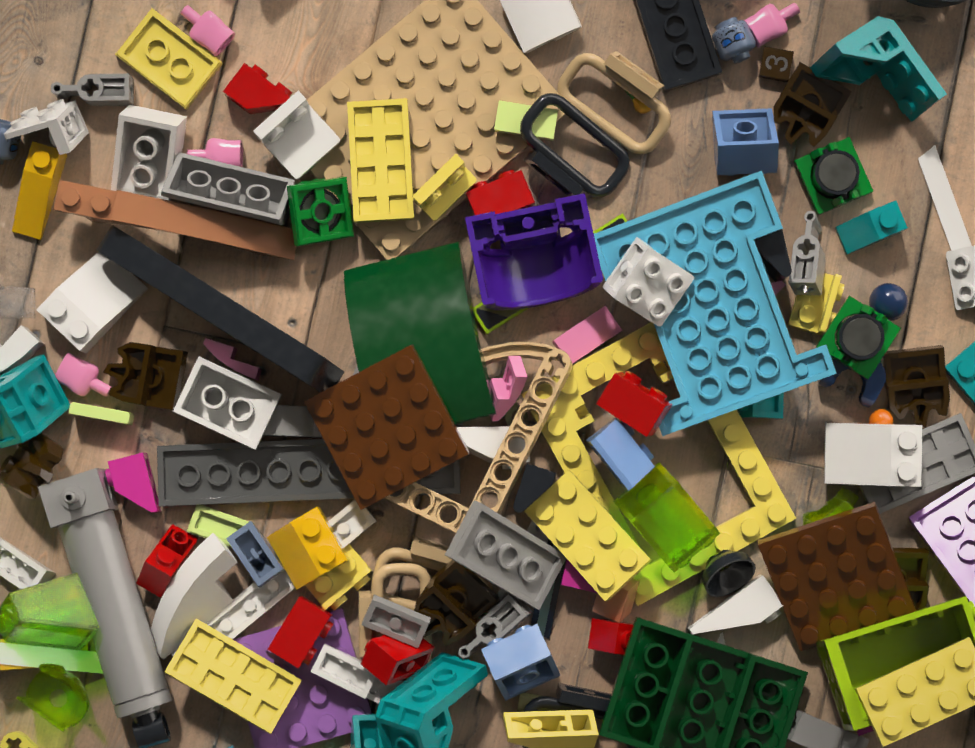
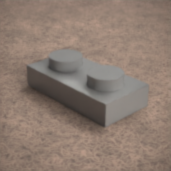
[361,595,431,648]

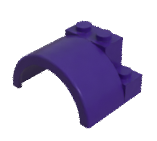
[465,193,603,310]

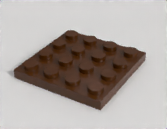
[304,344,470,510]
[758,502,916,651]

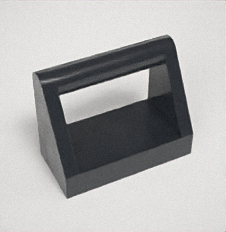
[755,229,792,282]
[513,464,556,513]

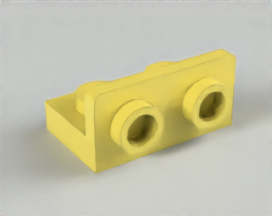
[412,154,476,221]
[787,273,844,336]
[305,544,373,611]

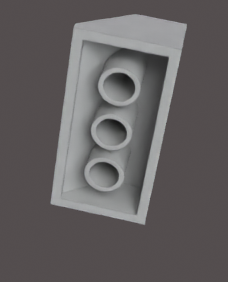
[161,152,295,226]

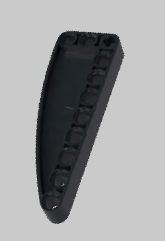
[96,225,345,393]

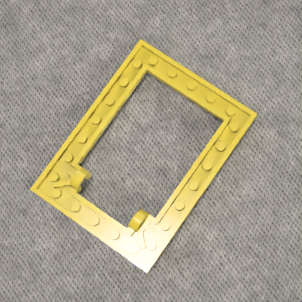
[521,322,796,606]

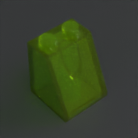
[613,462,720,572]
[0,573,100,650]

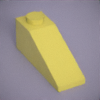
[503,709,599,748]

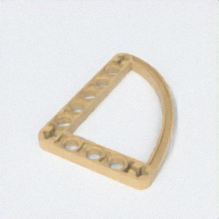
[384,342,572,533]

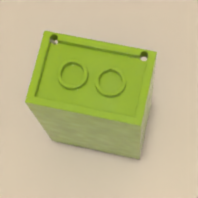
[816,596,975,731]

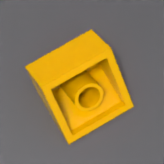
[267,507,350,590]

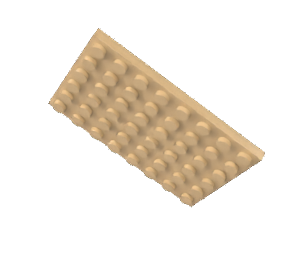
[307,0,566,260]

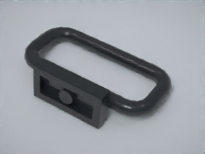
[520,93,630,198]
[522,683,638,748]

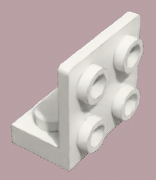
[253,90,340,180]
[4,99,89,155]
[602,237,694,327]
[946,245,975,310]

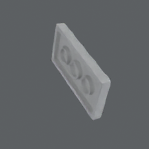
[445,500,566,610]

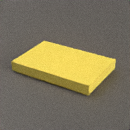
[115,8,223,110]

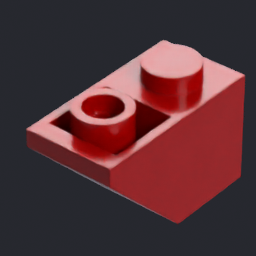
[223,63,292,114]
[136,524,198,598]
[588,618,633,655]

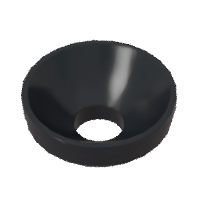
[702,550,756,597]

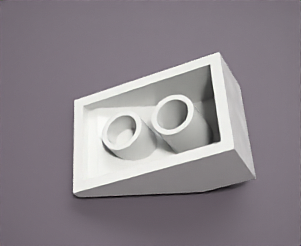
[111,105,187,201]
[36,252,148,354]
[173,356,282,450]
[824,423,923,487]

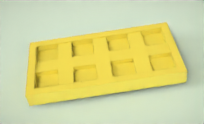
[347,98,414,223]
[525,470,652,602]
[164,619,302,734]
[855,637,975,747]

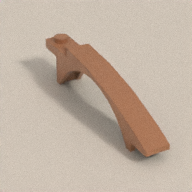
[53,180,297,261]

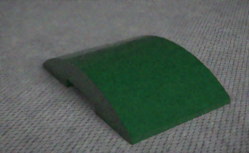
[344,242,496,424]
[599,617,808,748]

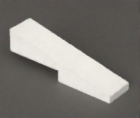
[0,537,56,598]
[311,644,405,704]

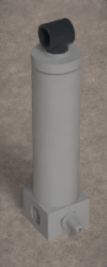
[38,468,172,748]

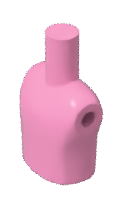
[744,3,800,48]
[181,5,235,57]
[187,138,243,167]
[55,352,111,397]

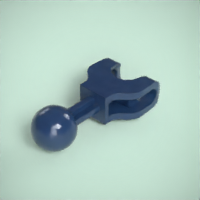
[818,283,908,408]

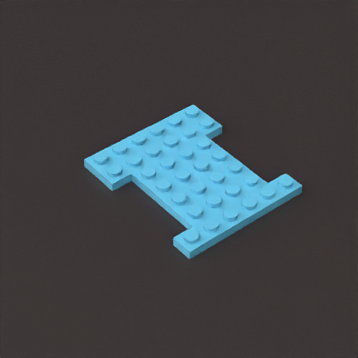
[594,170,837,436]

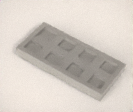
[859,413,975,514]

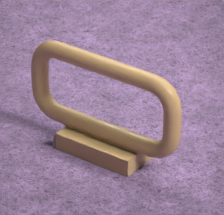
[558,51,671,154]
[371,537,493,625]
[358,563,432,680]

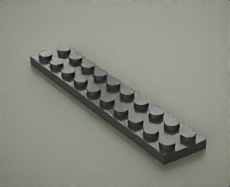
[157,439,461,506]

